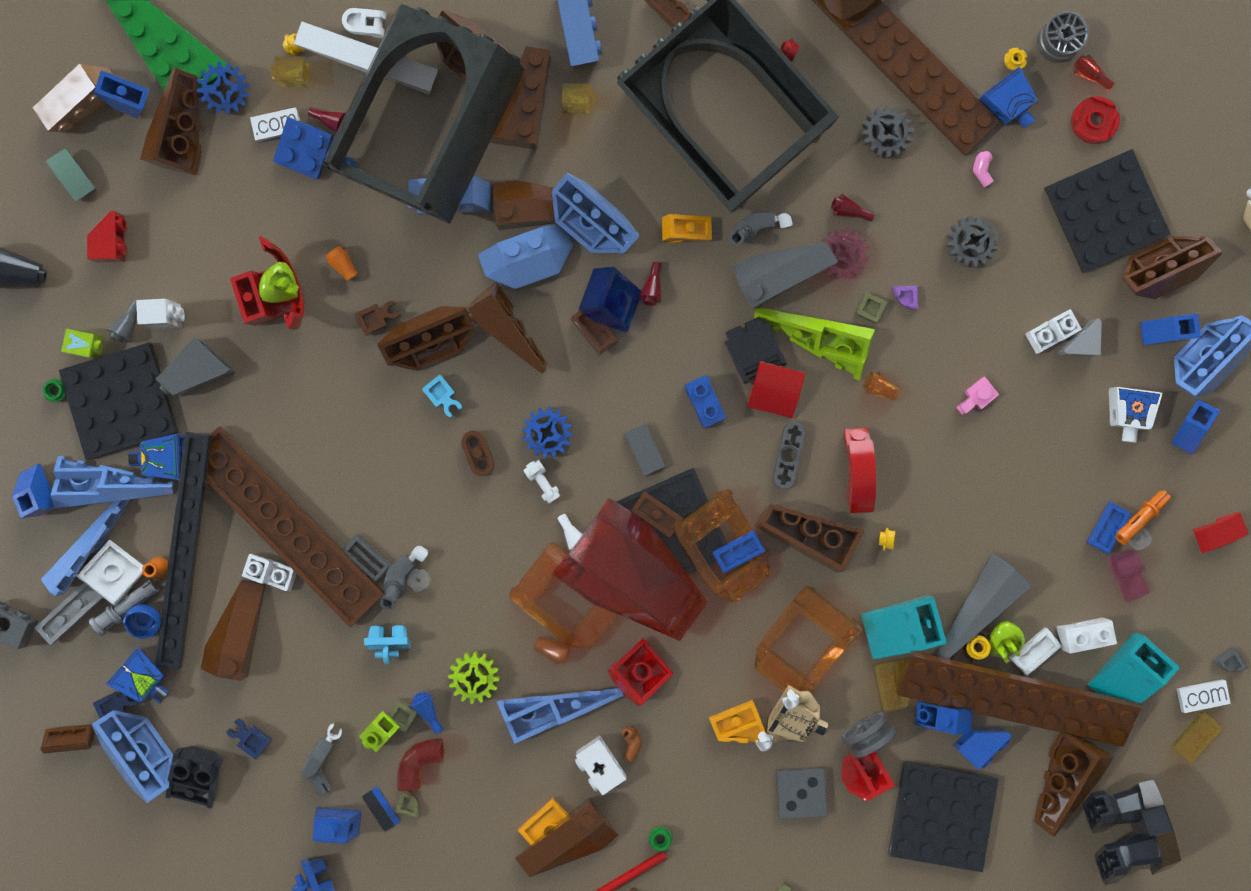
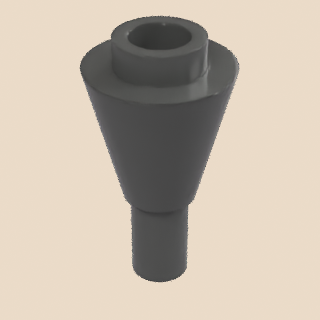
[107,300,137,343]

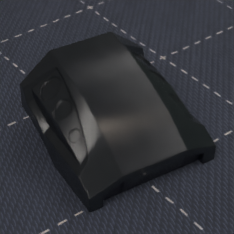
[165,746,223,809]

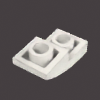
[1025,309,1082,354]
[242,554,297,591]

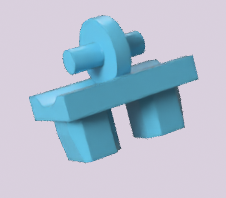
[364,625,411,665]

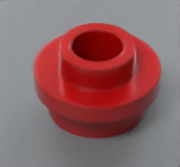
[780,39,799,62]

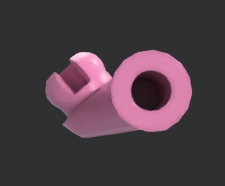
[973,151,994,188]

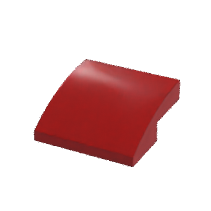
[746,361,806,418]

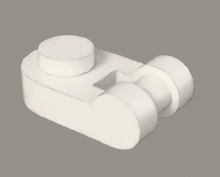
[342,8,386,38]

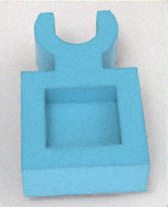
[422,374,463,418]

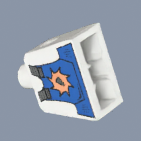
[1109,387,1162,443]

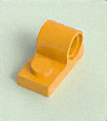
[662,214,712,243]

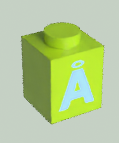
[61,328,104,359]

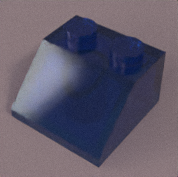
[578,267,642,332]

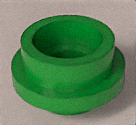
[43,379,66,402]
[649,827,672,851]

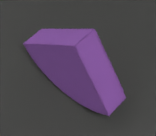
[892,286,918,310]

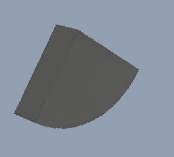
[1212,648,1248,672]

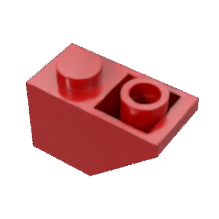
[87,211,127,262]

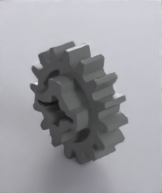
[861,106,914,159]
[945,216,999,268]

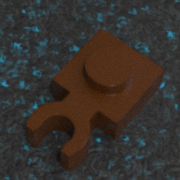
[355,301,401,336]

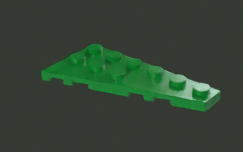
[105,0,234,93]

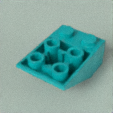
[860,595,947,659]
[1087,632,1180,704]

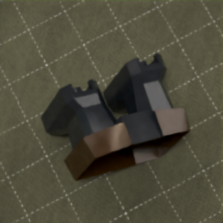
[1083,780,1181,885]

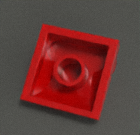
[607,638,674,706]

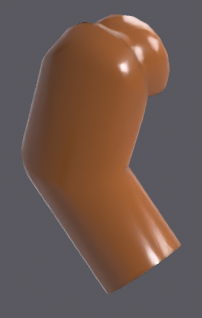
[622,726,642,762]

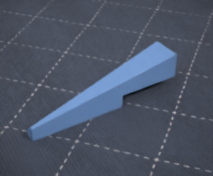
[50,456,174,508]
[41,499,132,596]
[497,688,624,744]

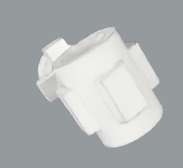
[523,460,560,503]

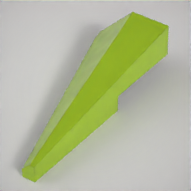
[754,307,875,381]

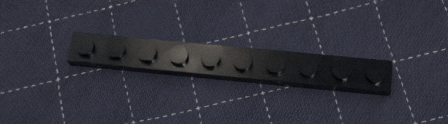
[155,432,212,669]

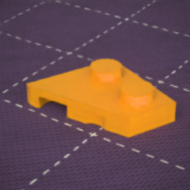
[709,700,766,743]

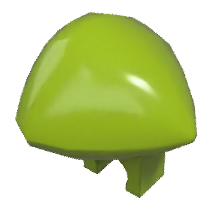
[259,262,299,303]
[988,621,1025,663]

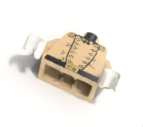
[756,685,828,751]

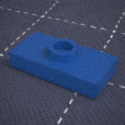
[1086,502,1132,555]
[712,530,766,573]

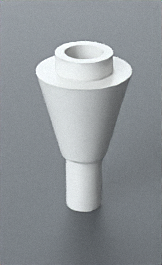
[557,514,591,556]

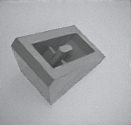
[1057,318,1102,357]

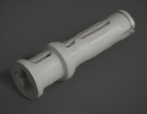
[89,579,160,636]

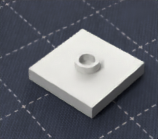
[77,540,144,606]

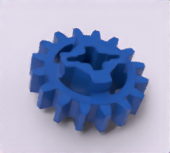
[197,61,250,114]
[522,407,573,458]

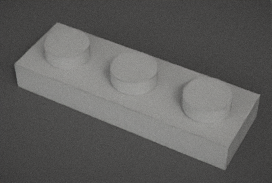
[35,583,104,645]

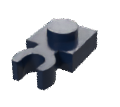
[93,691,139,718]
[226,718,272,760]

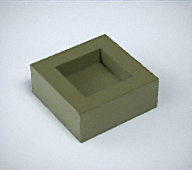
[855,292,887,324]
[388,699,417,733]

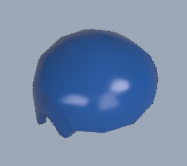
[123,604,161,639]

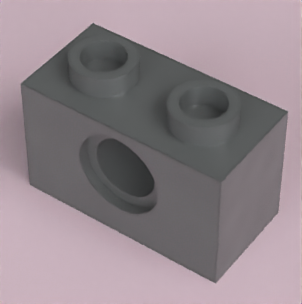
[0,601,38,649]

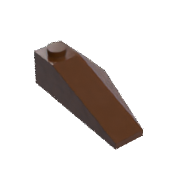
[140,67,202,175]
[493,180,556,230]
[201,580,265,681]
[1034,733,1113,836]
[515,798,619,877]

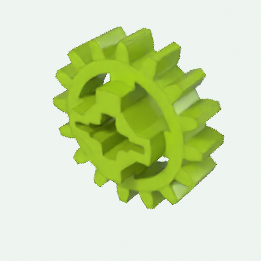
[448,651,500,704]

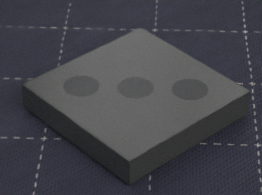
[776,768,827,819]

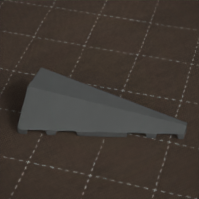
[936,554,1032,659]

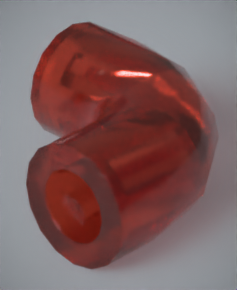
[397,739,444,791]

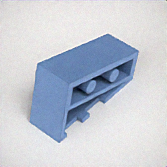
[557,0,602,66]
[408,175,493,215]

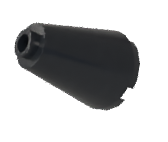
[0,247,47,288]

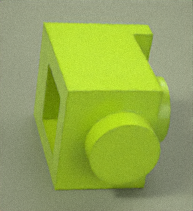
[359,711,399,752]

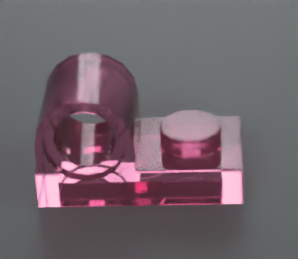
[1106,549,1150,602]

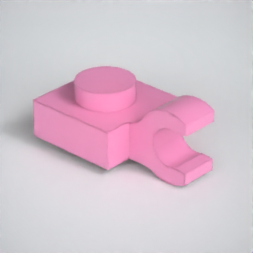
[956,376,999,415]

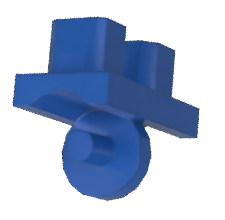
[291,858,334,891]

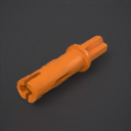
[1115,490,1171,545]

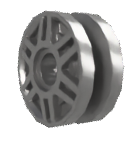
[841,711,896,758]

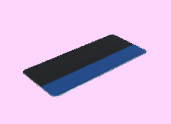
[362,787,400,831]

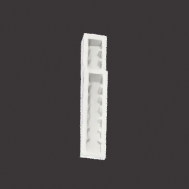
[294,22,438,95]

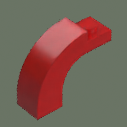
[844,428,876,513]

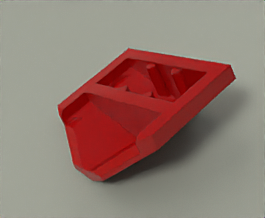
[842,751,895,801]

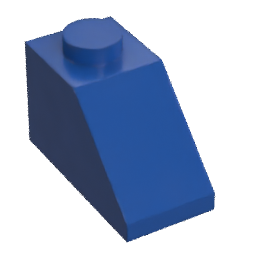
[94,70,149,118]

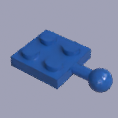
[273,117,357,180]

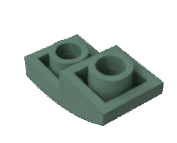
[46,148,96,201]

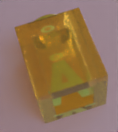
[271,57,308,88]
[562,83,596,114]

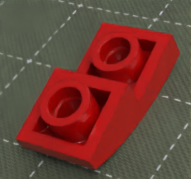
[1193,511,1249,553]

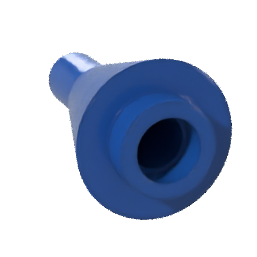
[410,691,443,734]

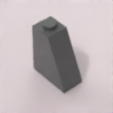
[156,337,235,396]

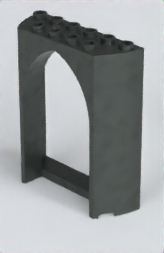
[617,0,839,213]
[322,4,525,224]

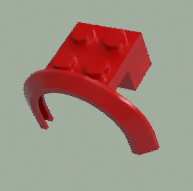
[230,236,305,330]

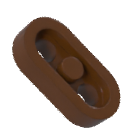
[461,431,494,476]

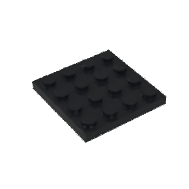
[1044,149,1170,273]
[59,342,179,460]
[607,468,727,592]
[888,761,999,873]

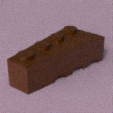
[490,46,551,150]
[755,504,865,573]

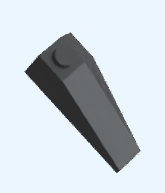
[733,241,838,309]

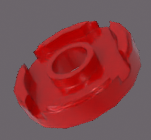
[1071,96,1120,144]

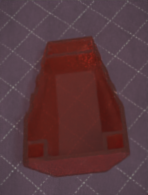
[551,498,708,641]

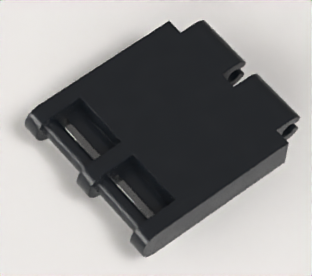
[724,316,787,384]

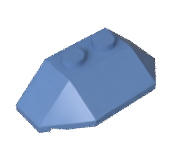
[552,172,640,254]
[478,224,574,290]
[1174,315,1251,398]
[92,710,173,803]

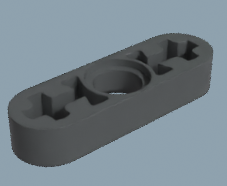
[772,422,805,489]

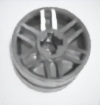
[1037,11,1089,63]

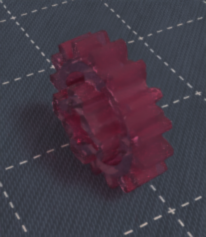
[821,228,869,280]

